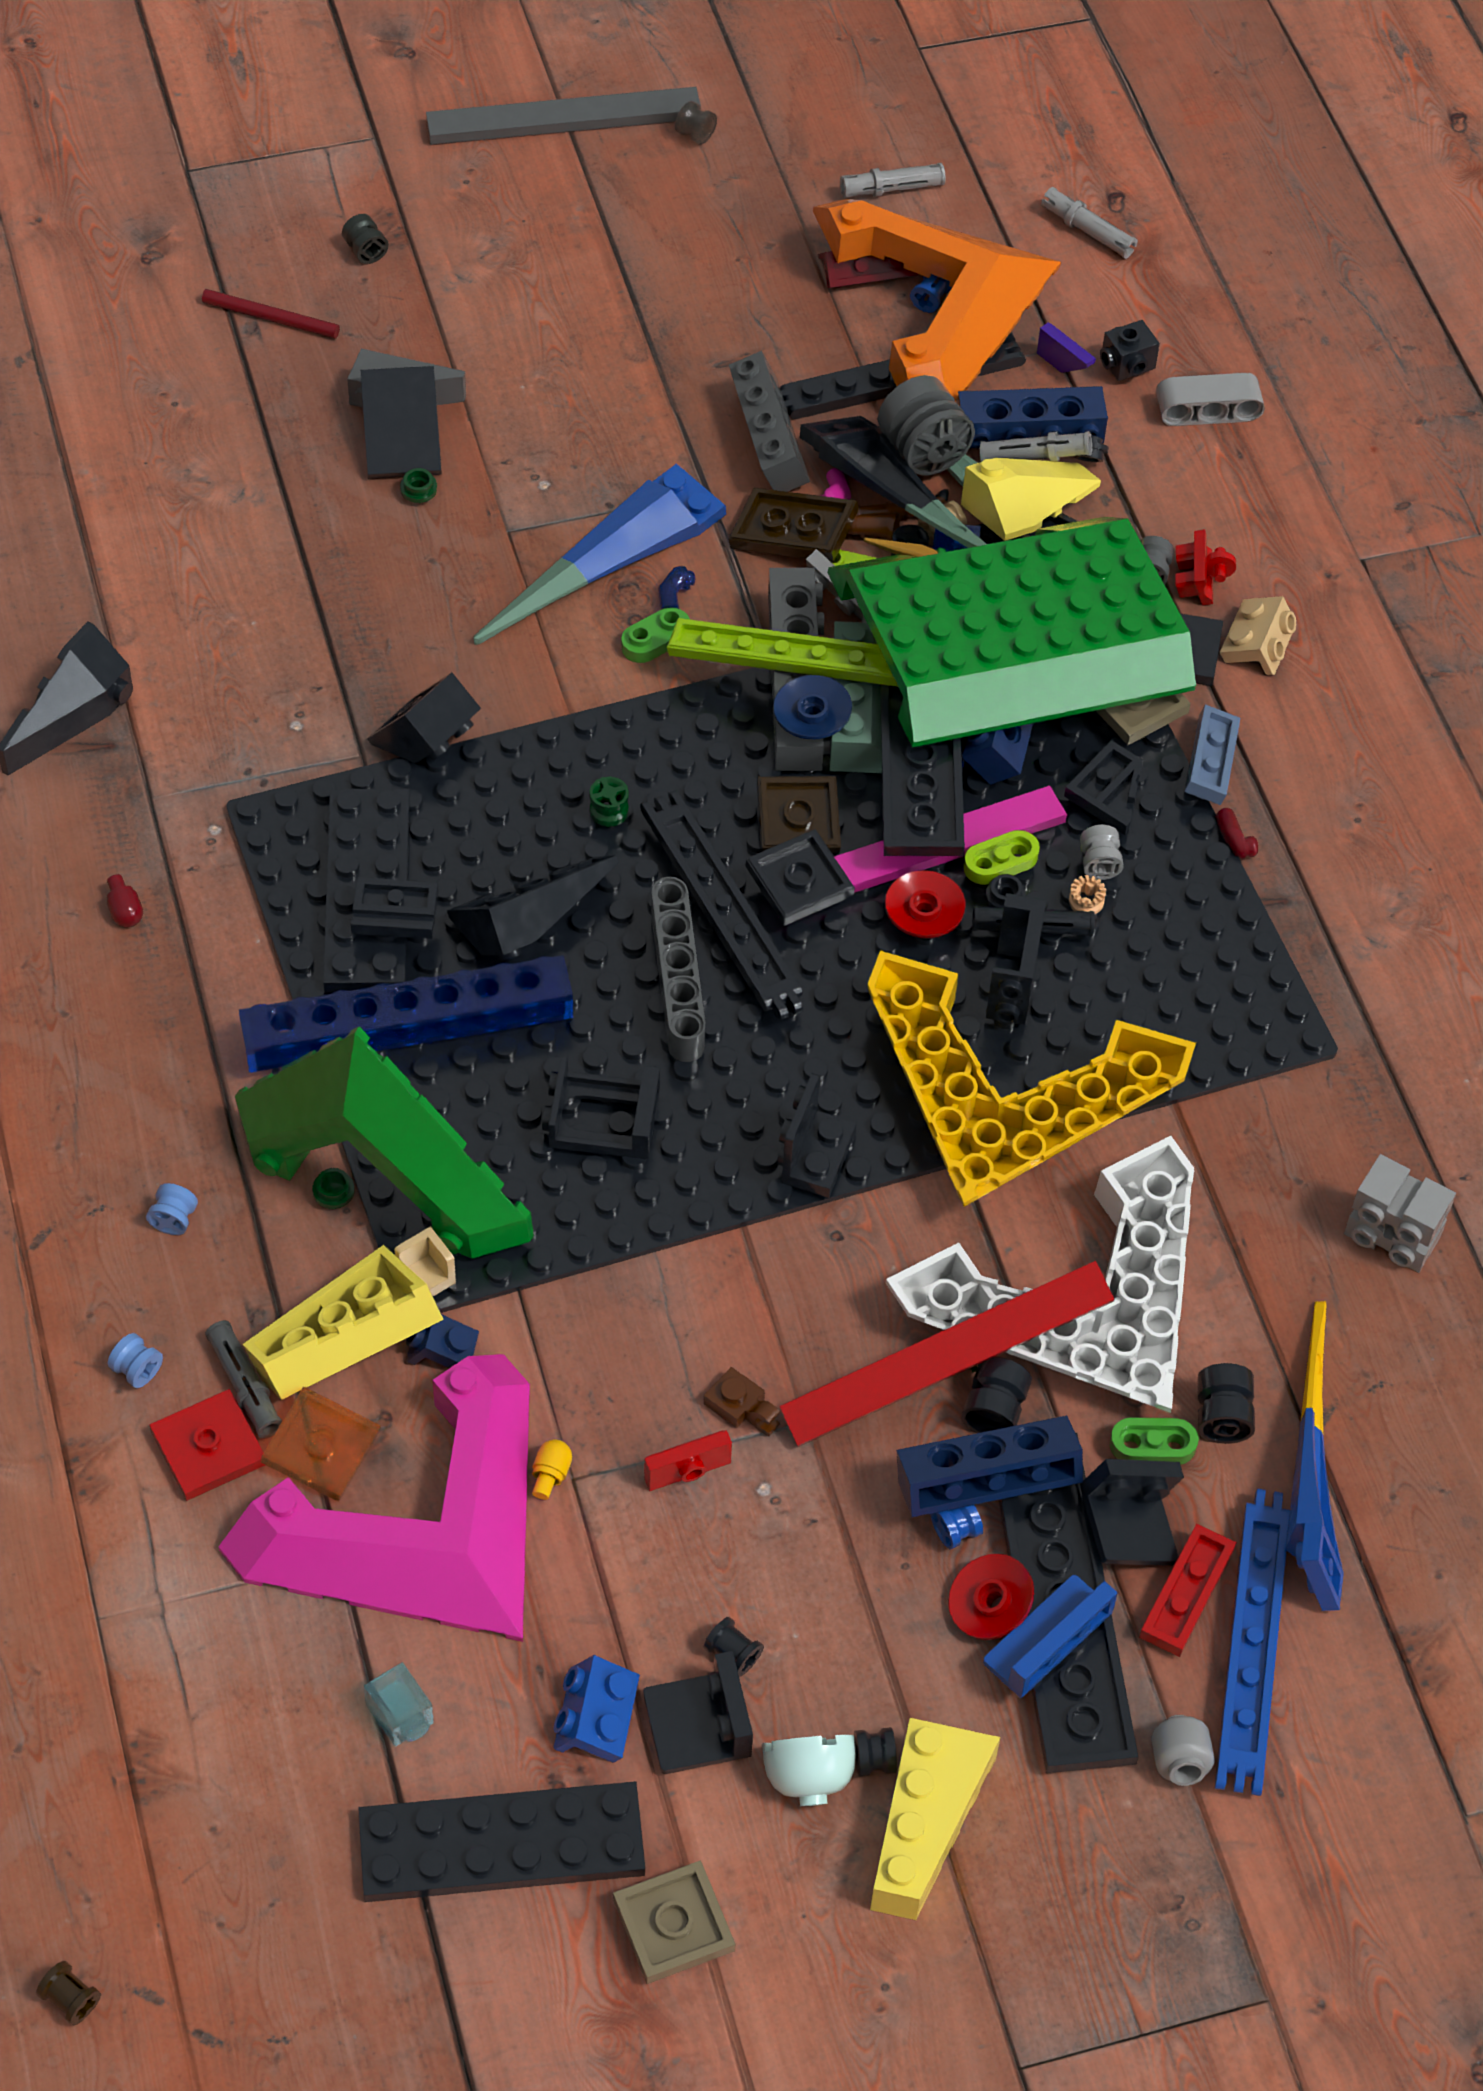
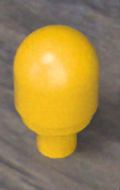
[532,1439,572,1500]

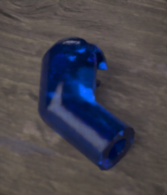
[658,566,696,610]

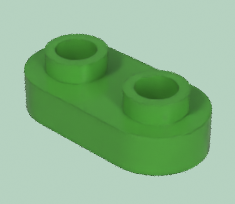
[621,608,690,663]
[1110,1418,1199,1465]

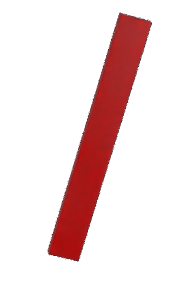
[779,1260,1115,1447]

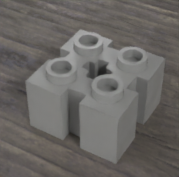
[1344,1154,1456,1273]

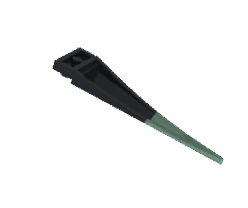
[799,416,987,548]

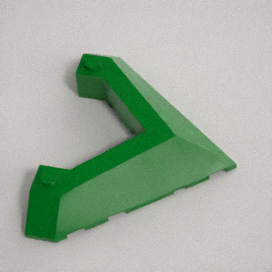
[235,1026,534,1258]

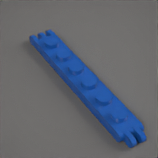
[1215,1488,1290,1796]

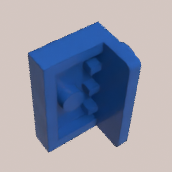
[554,1655,640,1763]

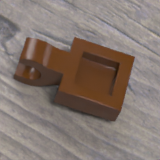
[704,1367,780,1436]

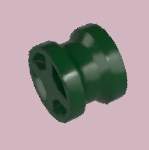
[589,776,629,827]

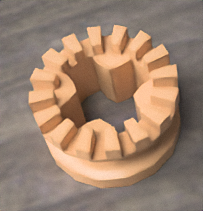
[1069,875,1106,914]

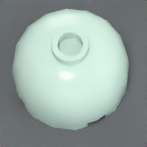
[762,1735,856,1806]

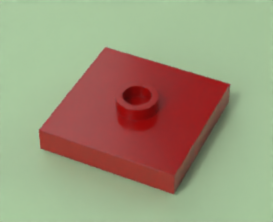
[149,1389,267,1501]

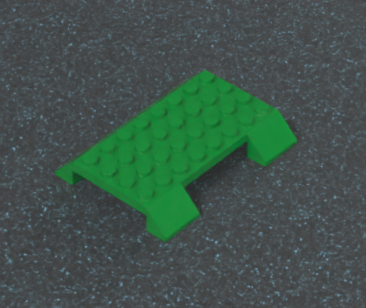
[827,517,1196,747]

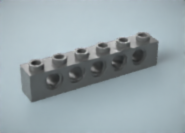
[768,568,831,771]

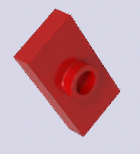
[644,1430,732,1491]

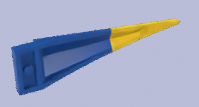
[1285,1301,1344,1611]

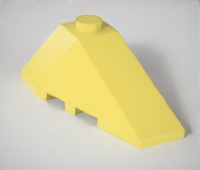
[961,458,1101,541]

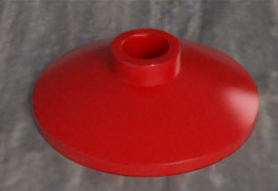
[885,870,965,938]
[948,1554,1034,1640]

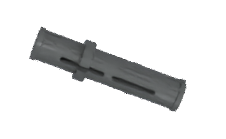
[205,1320,284,1438]

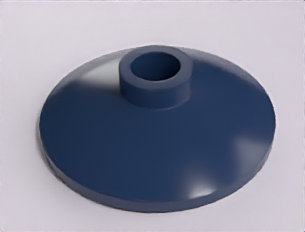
[774,675,852,739]

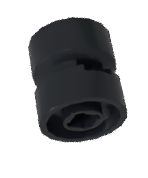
[961,1357,1032,1433]
[1197,1363,1255,1444]

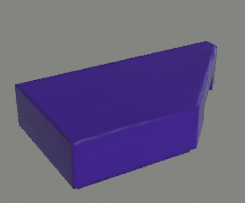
[1037,322,1096,373]

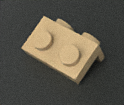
[1220,596,1296,675]

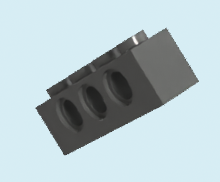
[729,350,810,492]

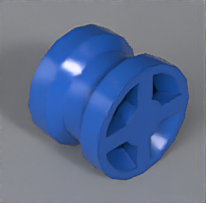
[930,1505,983,1549]

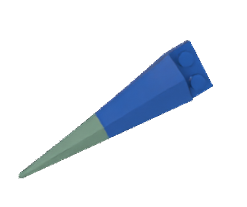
[473,463,726,645]

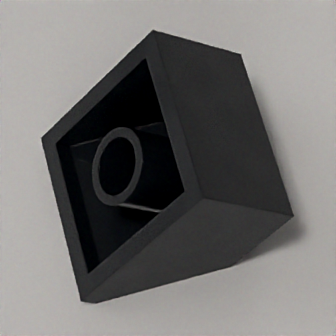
[367,672,481,763]

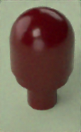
[107,874,143,928]

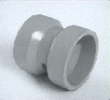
[1080,825,1123,880]

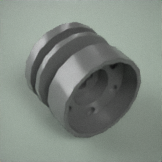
[877,375,975,476]

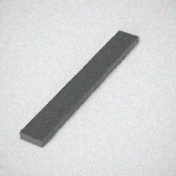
[426,87,702,144]

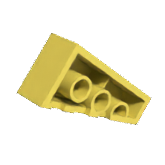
[870,1718,1000,1920]

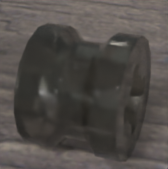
[675,101,717,145]

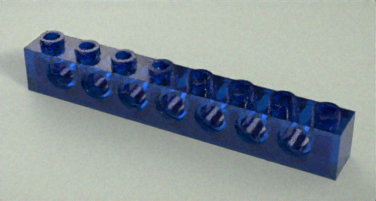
[239,955,573,1073]

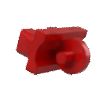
[1175,529,1236,606]

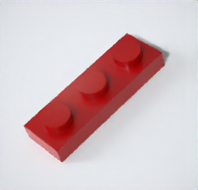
[1139,1523,1237,1657]

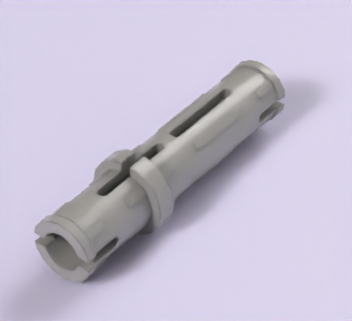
[840,163,946,198]
[1041,187,1138,259]
[980,431,1092,462]

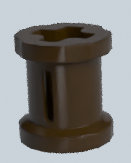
[36,1961,101,2026]

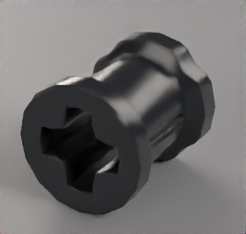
[703,1617,764,1677]

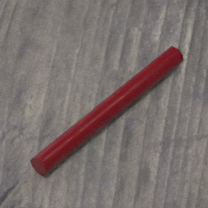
[202,289,340,339]

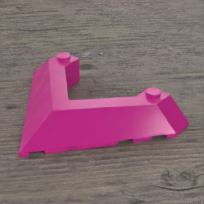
[218,1354,530,1642]

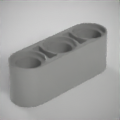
[1156,373,1265,426]

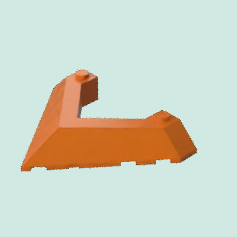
[813,199,1061,402]

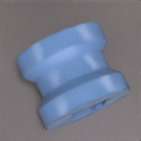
[146,1183,198,1235]
[107,1333,163,1388]

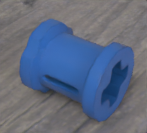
[910,274,952,313]

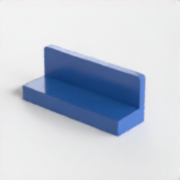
[983,1575,1118,1698]

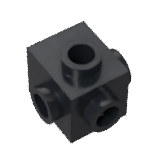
[1100,320,1160,381]

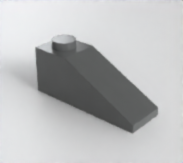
[347,349,466,408]

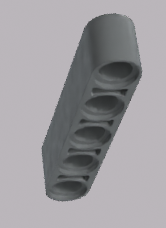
[651,877,706,1062]

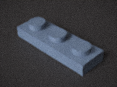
[1185,704,1241,805]

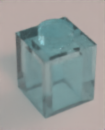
[364,1662,434,1747]

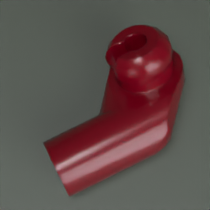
[1216,808,1258,860]

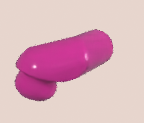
[820,468,851,500]

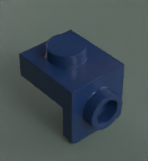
[406,1314,479,1368]

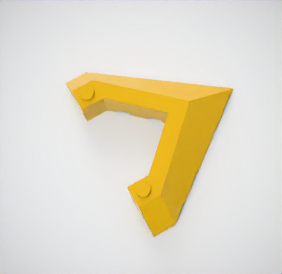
[867,951,1196,1207]

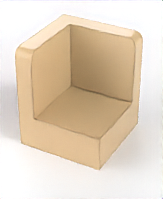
[394,1227,456,1296]

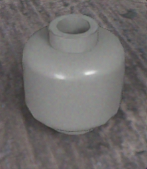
[1151,1715,1215,1786]

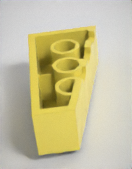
[242,1245,444,1400]

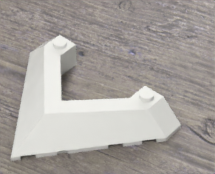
[886,1136,1194,1413]

